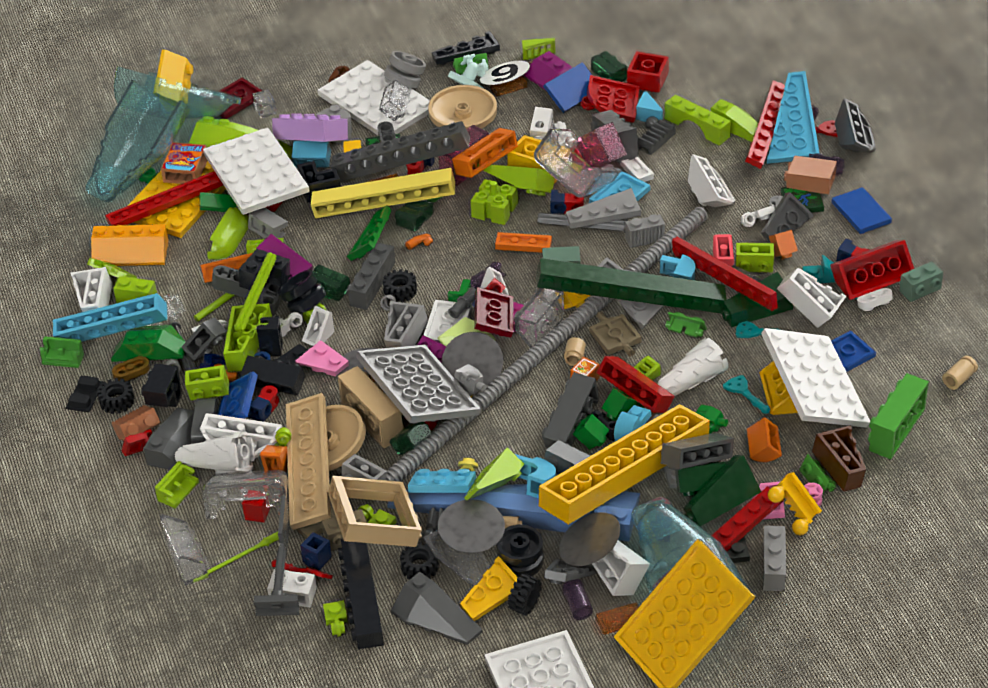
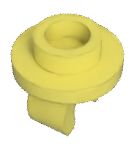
[458,458,478,471]

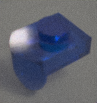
[200,354,226,368]

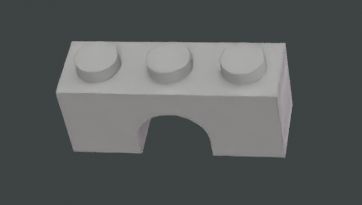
[763,526,786,591]

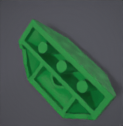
[111,325,185,362]

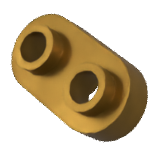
[112,356,150,381]

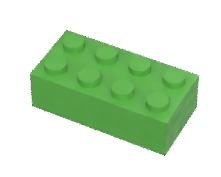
[868,373,929,459]

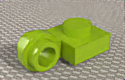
[274,427,292,446]
[358,504,397,525]
[323,600,348,637]

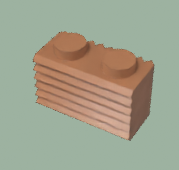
[112,405,160,441]

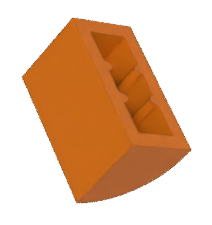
[747,417,782,462]

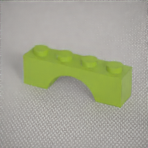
[664,94,731,146]

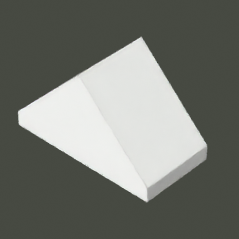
[302,306,334,346]

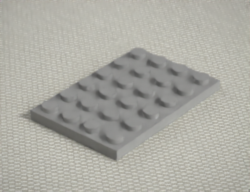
[356,345,480,423]

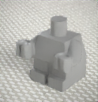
[454,364,487,396]

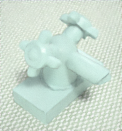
[448,54,488,89]

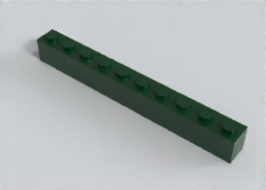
[536,258,727,314]

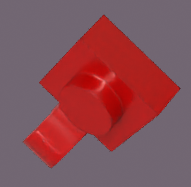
[121,430,152,456]

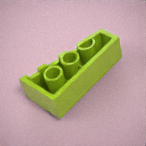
[223,303,272,372]

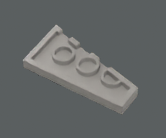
[566,188,641,229]
[598,257,664,329]

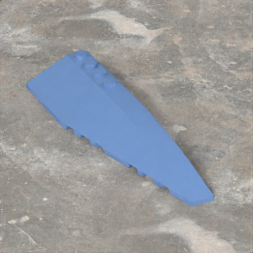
[387,484,640,541]

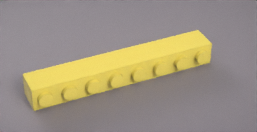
[311,168,455,218]

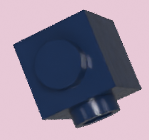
[300,532,332,570]

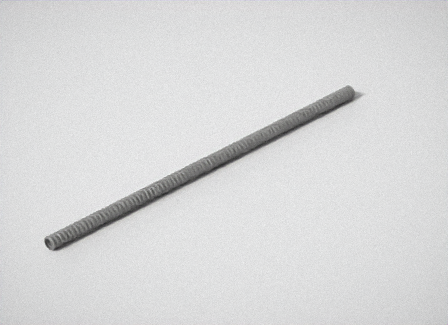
[386,207,708,482]

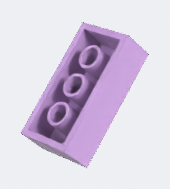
[272,113,348,142]

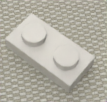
[620,157,654,182]

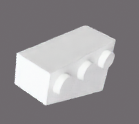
[71,267,113,312]
[777,268,846,328]
[592,540,650,596]

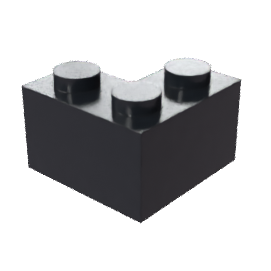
[297,161,341,203]
[239,249,290,290]
[141,363,183,407]

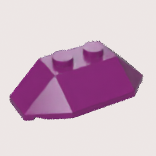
[524,51,572,91]

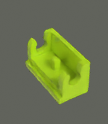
[155,461,199,509]

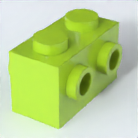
[735,243,774,272]
[185,365,229,400]

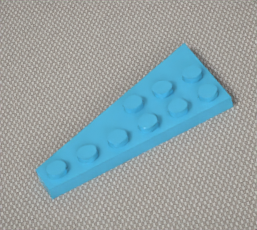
[767,71,820,164]

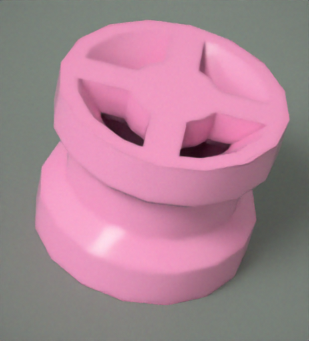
[804,483,823,506]

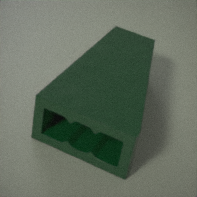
[722,272,793,328]
[683,455,761,527]

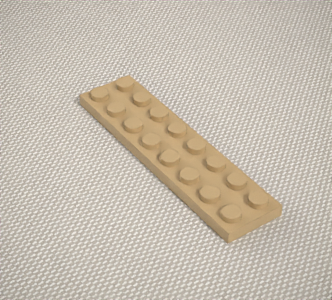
[286,393,331,530]

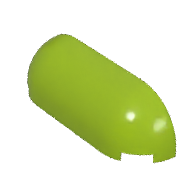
[207,207,249,260]

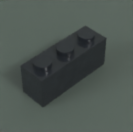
[240,355,306,396]

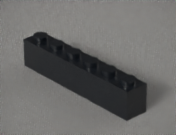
[338,539,384,650]

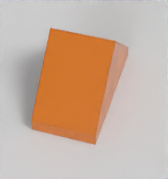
[260,445,287,477]

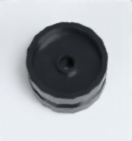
[278,269,326,314]
[497,524,544,577]

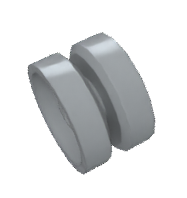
[384,51,426,88]

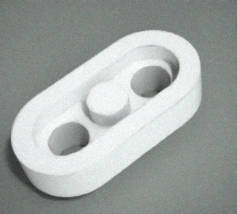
[857,288,893,311]

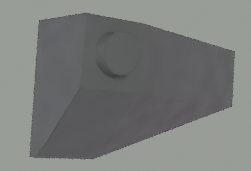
[144,407,194,470]
[391,572,482,645]

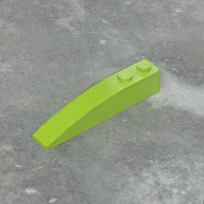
[189,116,293,159]

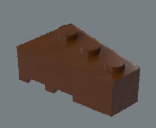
[812,425,866,492]

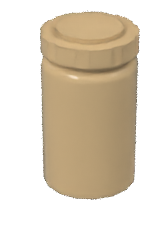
[942,356,978,390]

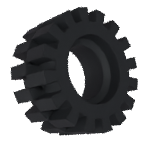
[383,269,417,302]
[97,378,135,414]
[400,542,439,580]
[508,573,542,616]

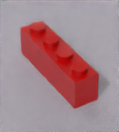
[597,356,675,413]

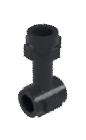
[590,410,616,441]

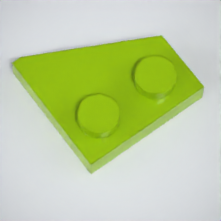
[87,258,137,280]

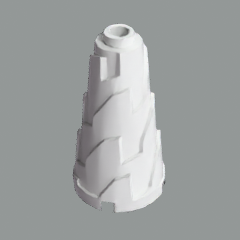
[657,337,729,396]
[175,432,255,472]

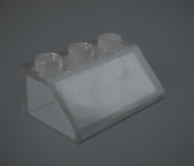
[513,288,564,349]
[159,514,210,586]

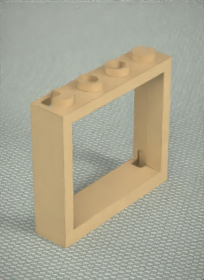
[328,476,422,547]

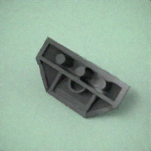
[835,98,876,152]

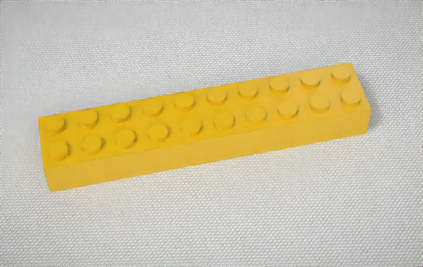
[538,404,710,525]

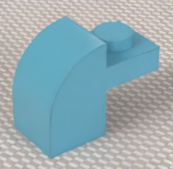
[660,254,695,280]
[614,405,652,441]

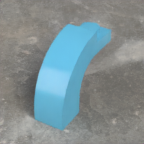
[515,454,556,498]

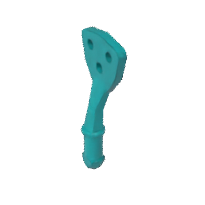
[736,321,785,338]
[723,375,770,414]

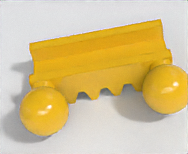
[768,472,822,536]

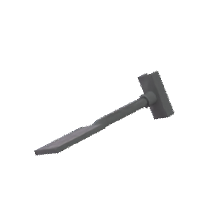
[253,496,300,616]

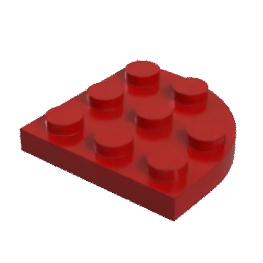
[587,75,640,123]

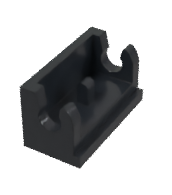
[257,316,283,357]

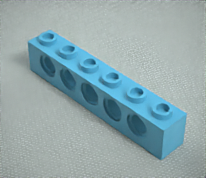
[53,293,167,342]

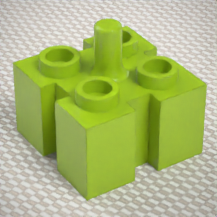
[470,179,518,225]

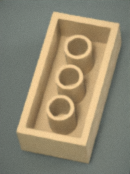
[338,366,404,448]

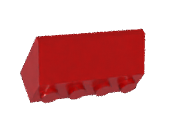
[830,240,914,300]

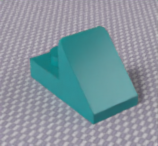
[802,255,835,283]

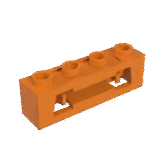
[452,128,518,178]

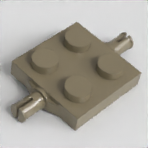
[589,311,642,357]

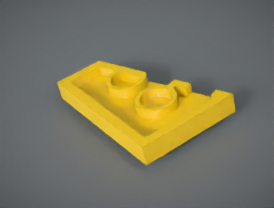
[460,556,518,622]

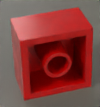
[627,51,669,93]

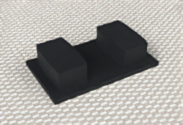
[66,376,104,413]

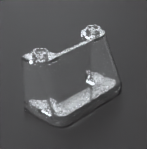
[534,128,619,198]
[203,470,289,519]

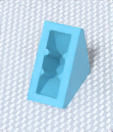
[636,91,663,122]

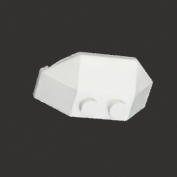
[688,154,736,207]
[200,413,282,458]

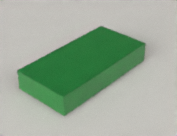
[199,192,236,212]

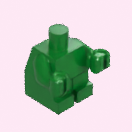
[695,404,728,434]

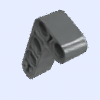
[212,265,281,317]

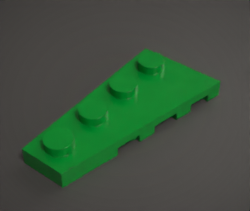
[346,205,392,261]

